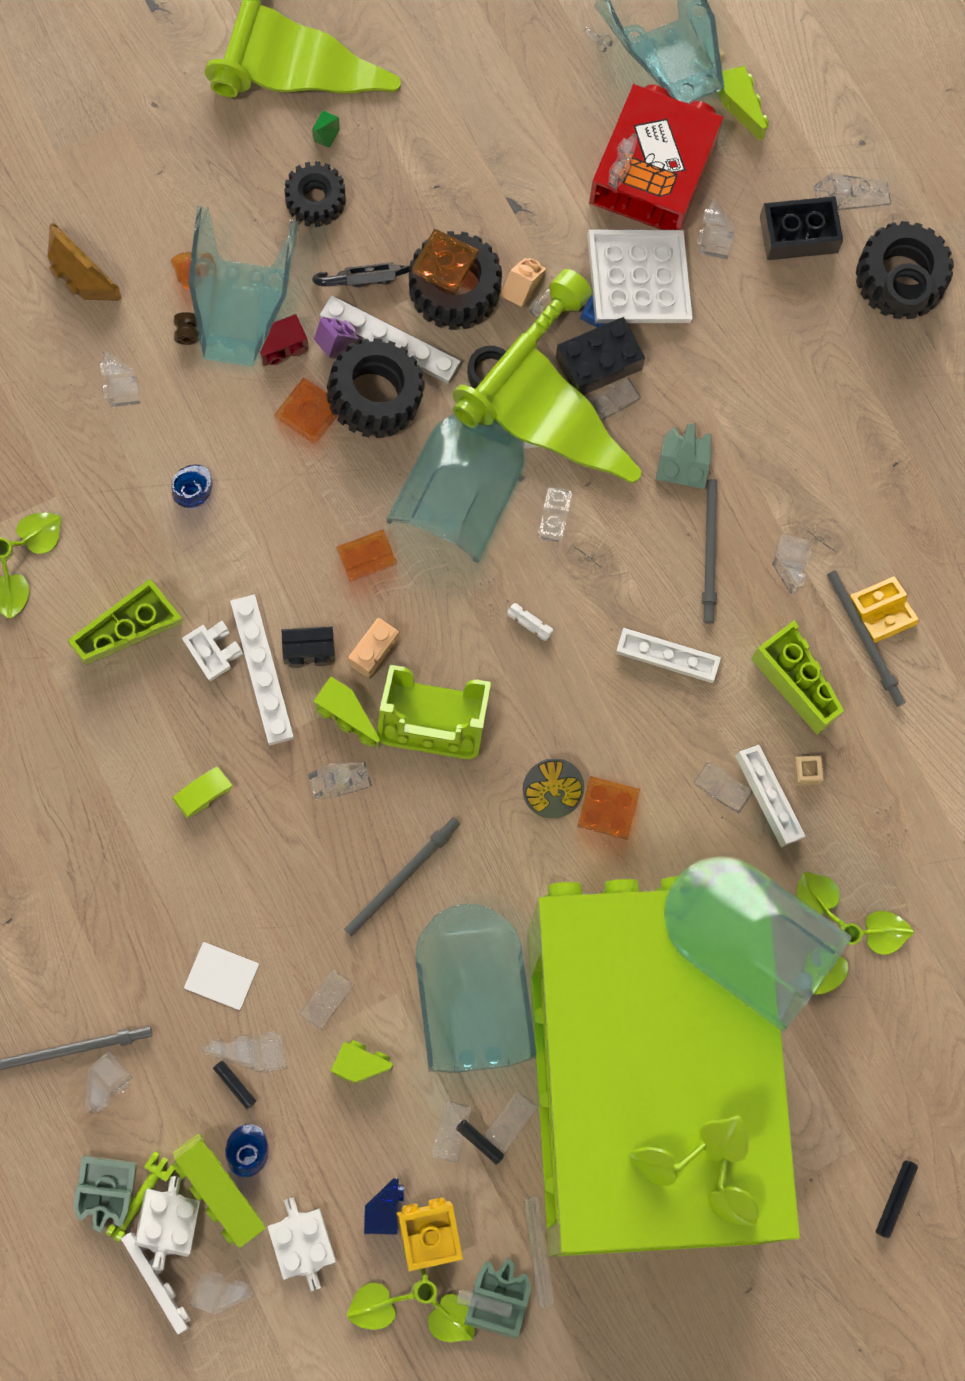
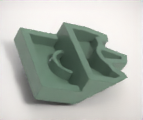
[656,422,712,489]
[73,1156,137,1233]
[464,1258,532,1340]

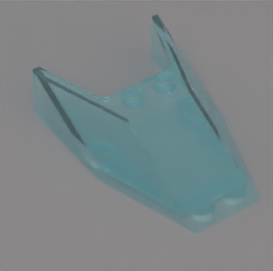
[594,0,724,103]
[188,206,300,366]

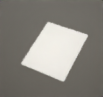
[184,942,259,1010]

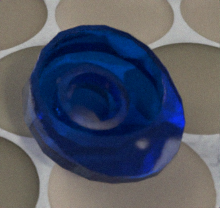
[171,464,213,508]
[225,1124,269,1177]

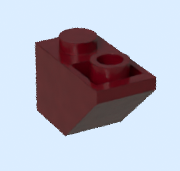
[260,314,309,367]

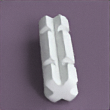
[507,603,553,641]

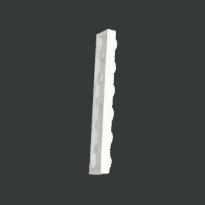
[320,295,460,385]
[230,594,294,746]

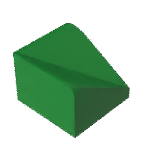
[312,110,340,148]

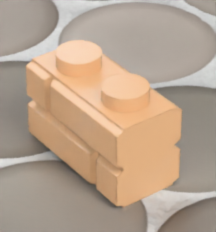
[348,618,399,679]

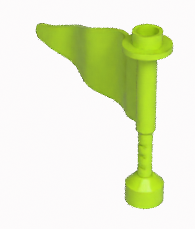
[204,0,401,98]
[453,269,642,484]

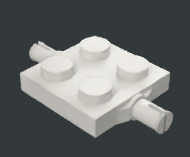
[134,1176,200,1271]
[267,1197,337,1292]

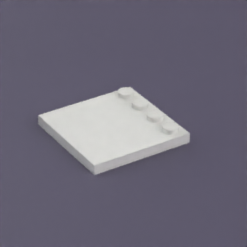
[587,230,693,323]

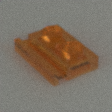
[336,529,397,582]

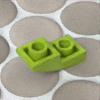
[172,766,233,819]

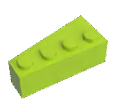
[68,579,182,666]
[751,620,844,735]
[173,1133,266,1248]

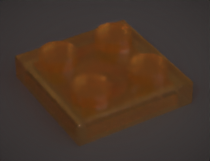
[412,228,479,294]
[274,377,338,445]
[577,776,640,840]

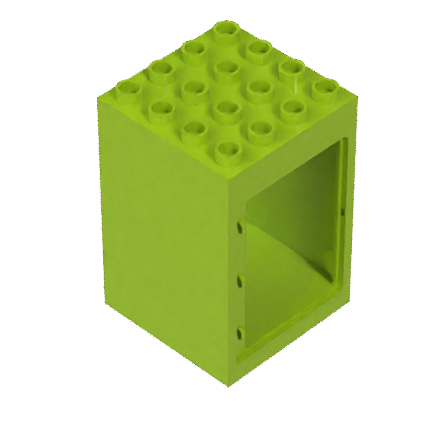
[528,873,800,1257]

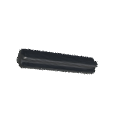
[876,1160,918,1238]

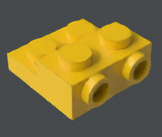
[396,1198,463,1271]

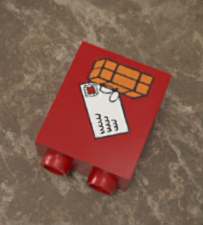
[589,84,724,230]

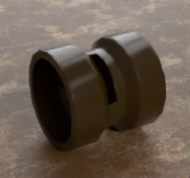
[174,312,199,345]

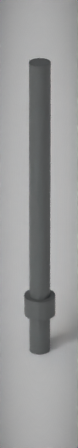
[702,479,717,624]
[827,571,906,707]
[344,817,460,936]
[0,1026,152,1070]

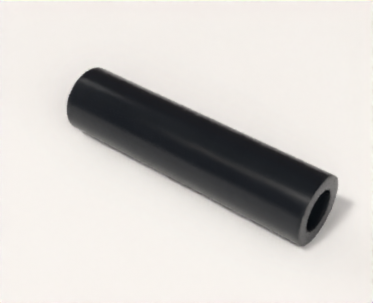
[213,1060,257,1110]
[456,1119,504,1165]

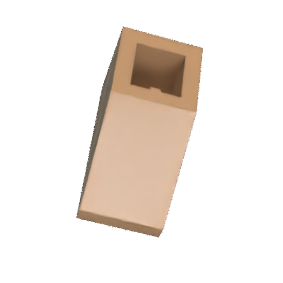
[500,258,546,307]

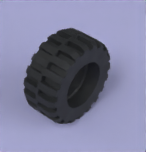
[855,221,954,319]
[409,231,502,330]
[326,338,425,438]

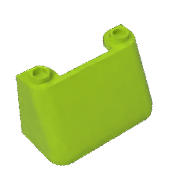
[377,665,491,759]

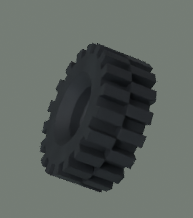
[284,161,346,227]

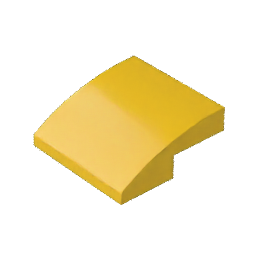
[850,576,919,643]

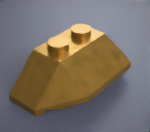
[48,222,122,301]

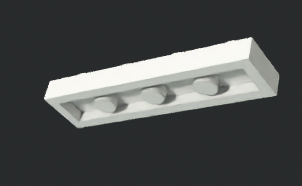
[615,628,721,683]
[735,745,805,847]
[121,1232,191,1335]

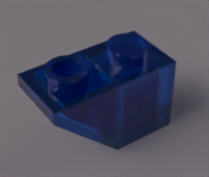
[364,1178,404,1235]

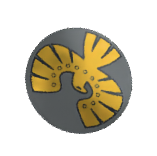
[523,758,584,818]

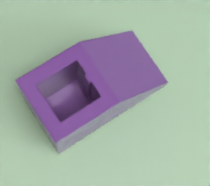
[314,317,359,359]

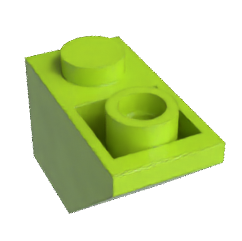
[331,1040,393,1085]

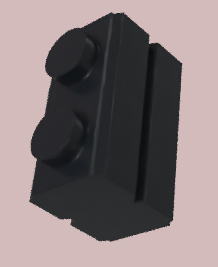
[281,626,335,668]

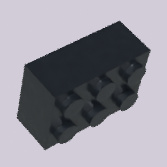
[760,196,843,260]
[555,317,645,395]

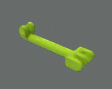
[105,1151,175,1243]

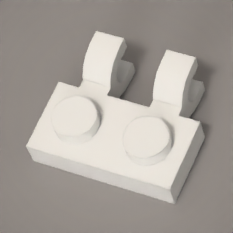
[182,621,243,682]

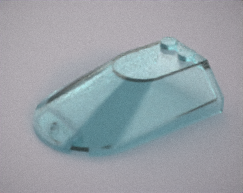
[387,414,524,563]
[664,857,852,1031]
[416,904,536,1073]

